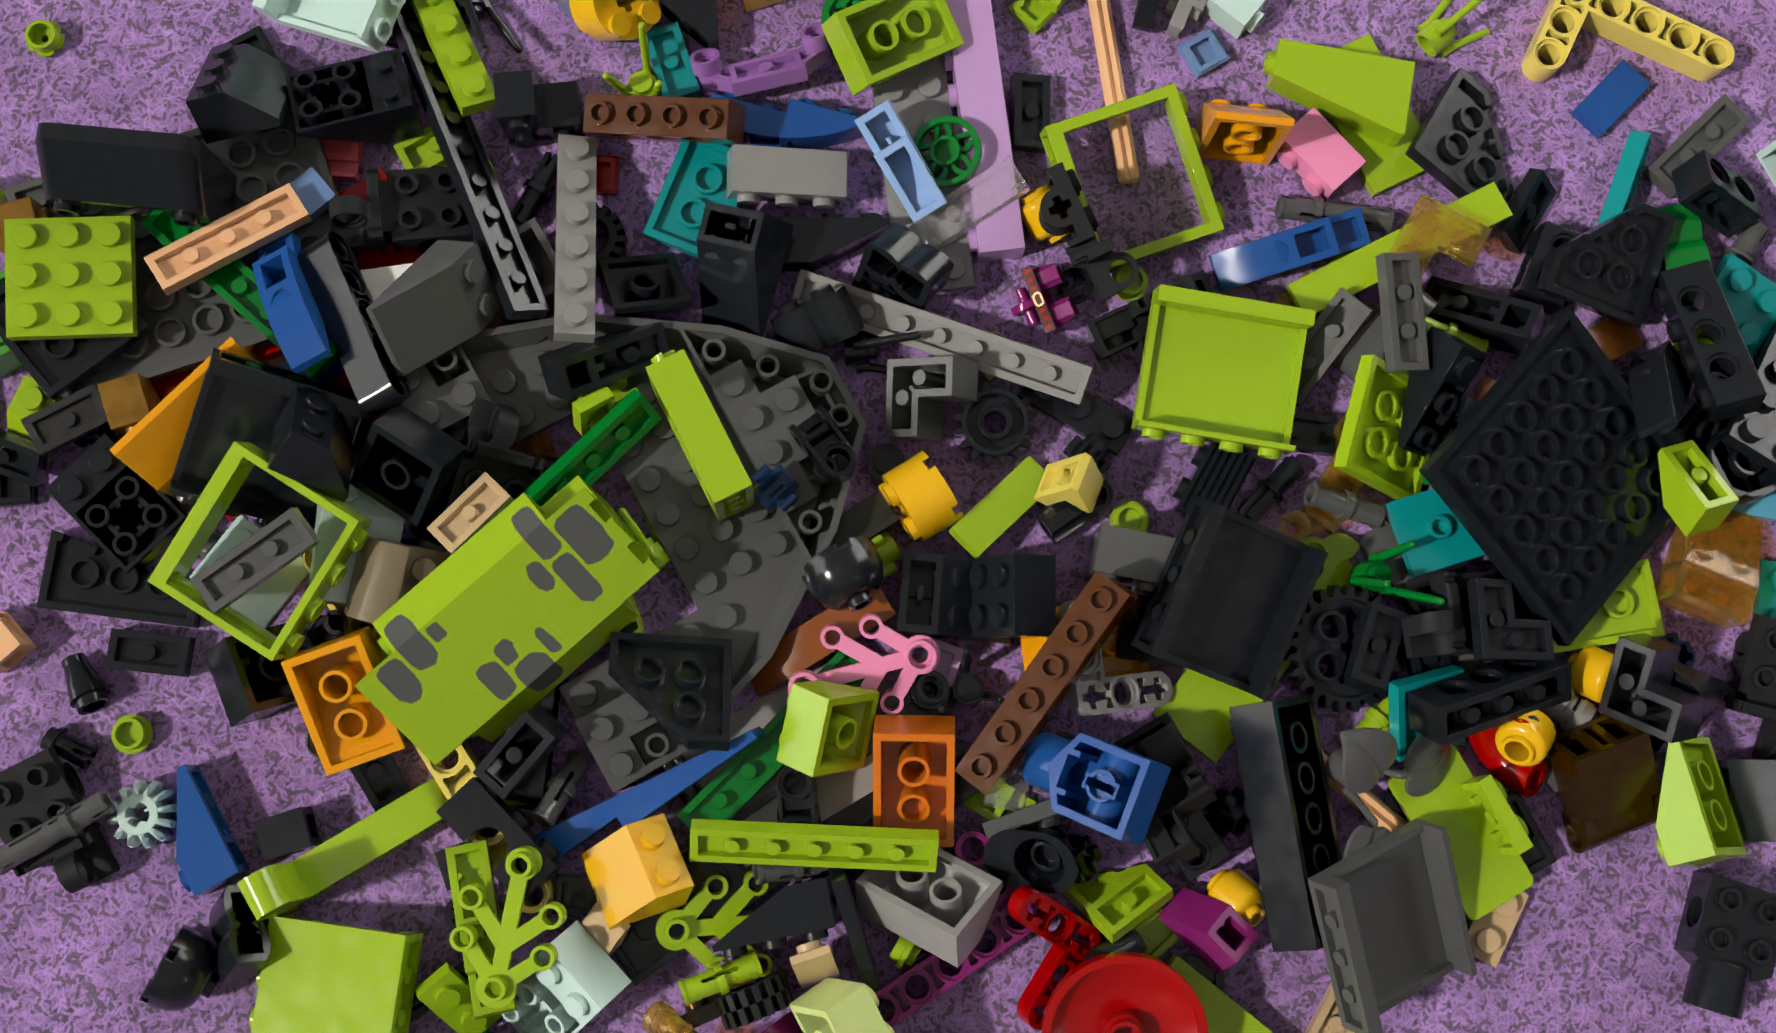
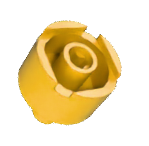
[569,0,661,42]
[878,451,964,542]

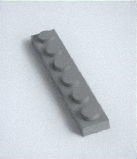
[553,134,597,343]

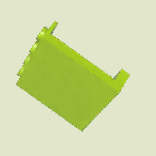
[1131,284,1316,460]
[249,914,424,1033]

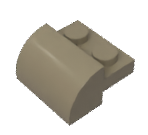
[344,536,447,623]

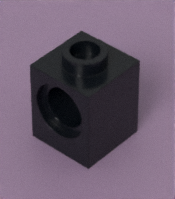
[252,806,322,861]

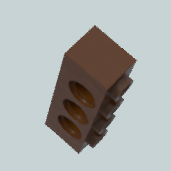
[583,93,746,145]

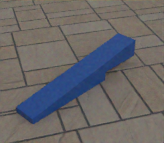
[536,726,765,859]

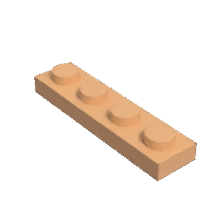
[143,183,312,296]

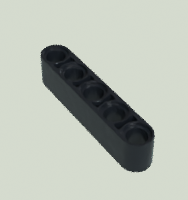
[297,231,412,418]

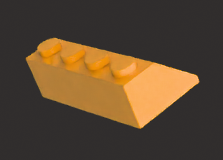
[109,337,264,497]

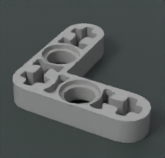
[1056,600,1173,716]

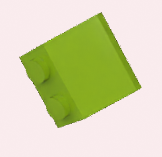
[776,680,880,778]

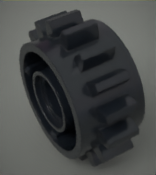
[953,381,1037,467]

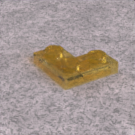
[1388,193,1492,277]

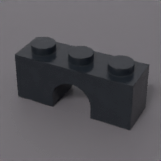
[436,777,563,901]

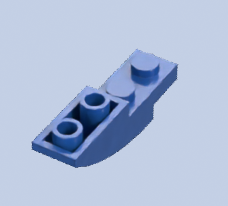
[711,93,862,149]
[1208,207,1371,292]
[252,231,331,374]

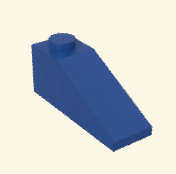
[176,764,251,896]

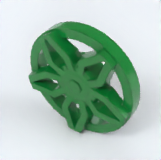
[913,116,982,188]

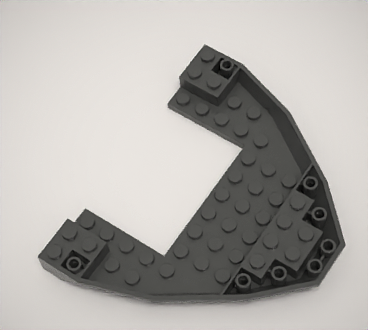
[400,314,867,793]

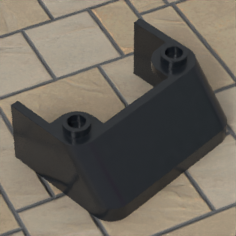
[35,122,237,228]

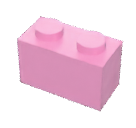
[1276,107,1366,201]

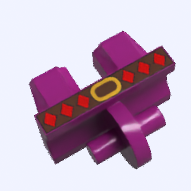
[1011,263,1079,334]

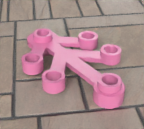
[788,613,940,715]

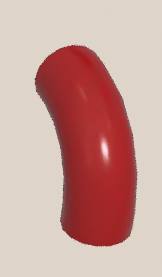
[1467,725,1548,798]

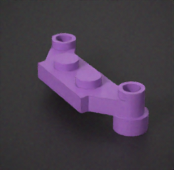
[690,23,833,97]

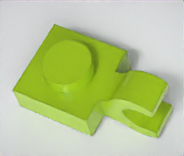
[572,378,639,437]

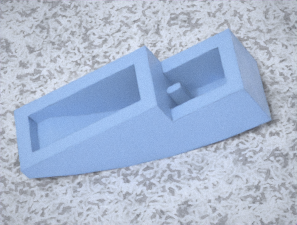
[854,99,947,223]

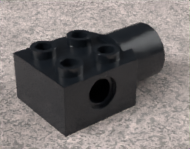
[1674,871,1776,1020]

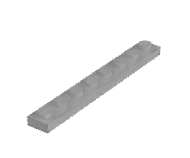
[791,269,1094,405]

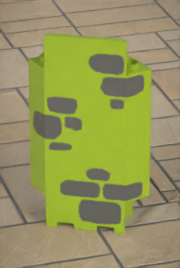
[354,475,660,765]

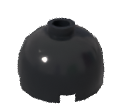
[1701,428,1776,505]
[801,536,883,612]
[139,924,219,1011]

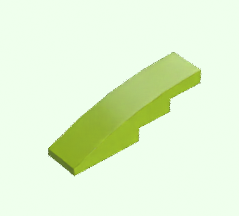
[445,840,518,1020]

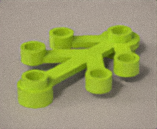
[449,845,567,1009]
[655,870,802,978]

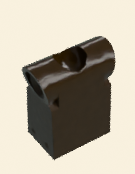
[1549,715,1660,854]

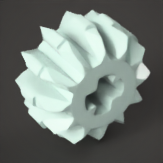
[107,780,177,849]

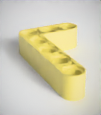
[1521,0,1735,82]

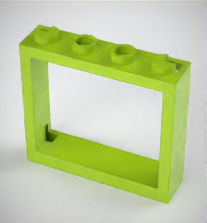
[1039,83,1225,272]
[645,349,754,522]
[148,441,372,661]

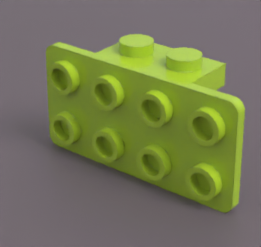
[1388,745,1534,920]

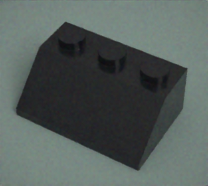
[185,43,299,144]

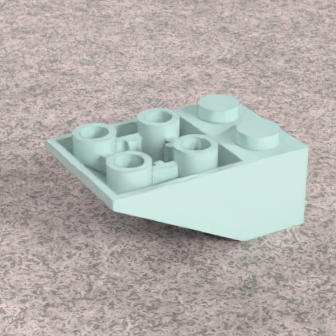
[501,920,632,1033]

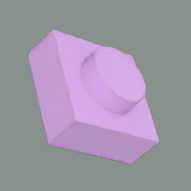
[920,638,964,688]

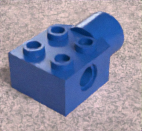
[1022,731,1171,845]

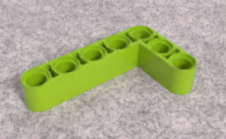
[237,779,448,921]

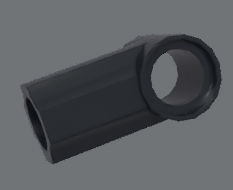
[1036,480,1113,544]

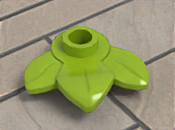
[1299,533,1360,600]

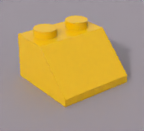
[581,813,694,930]

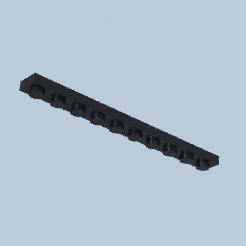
[392,0,550,320]

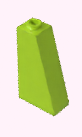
[1262,38,1415,147]

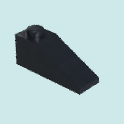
[1424,276,1547,356]
[537,322,670,401]

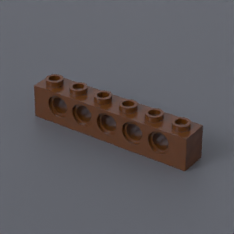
[954,571,1138,796]

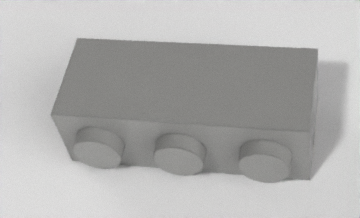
[726,144,847,210]

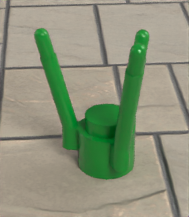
[1350,540,1445,605]

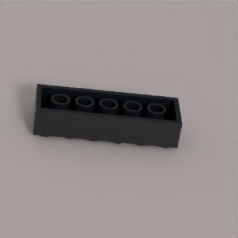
[1229,693,1342,952]

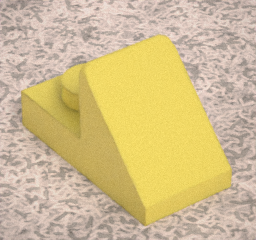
[1034,453,1104,513]

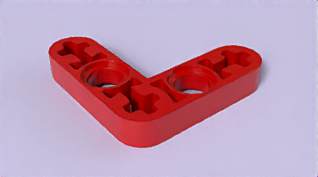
[1008,885,1100,1030]

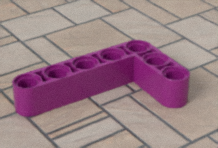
[874,830,1036,1027]

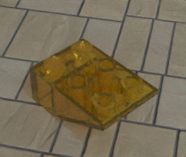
[1655,510,1762,629]

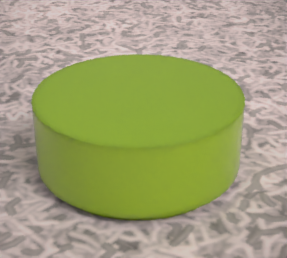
[1109,500,1149,532]

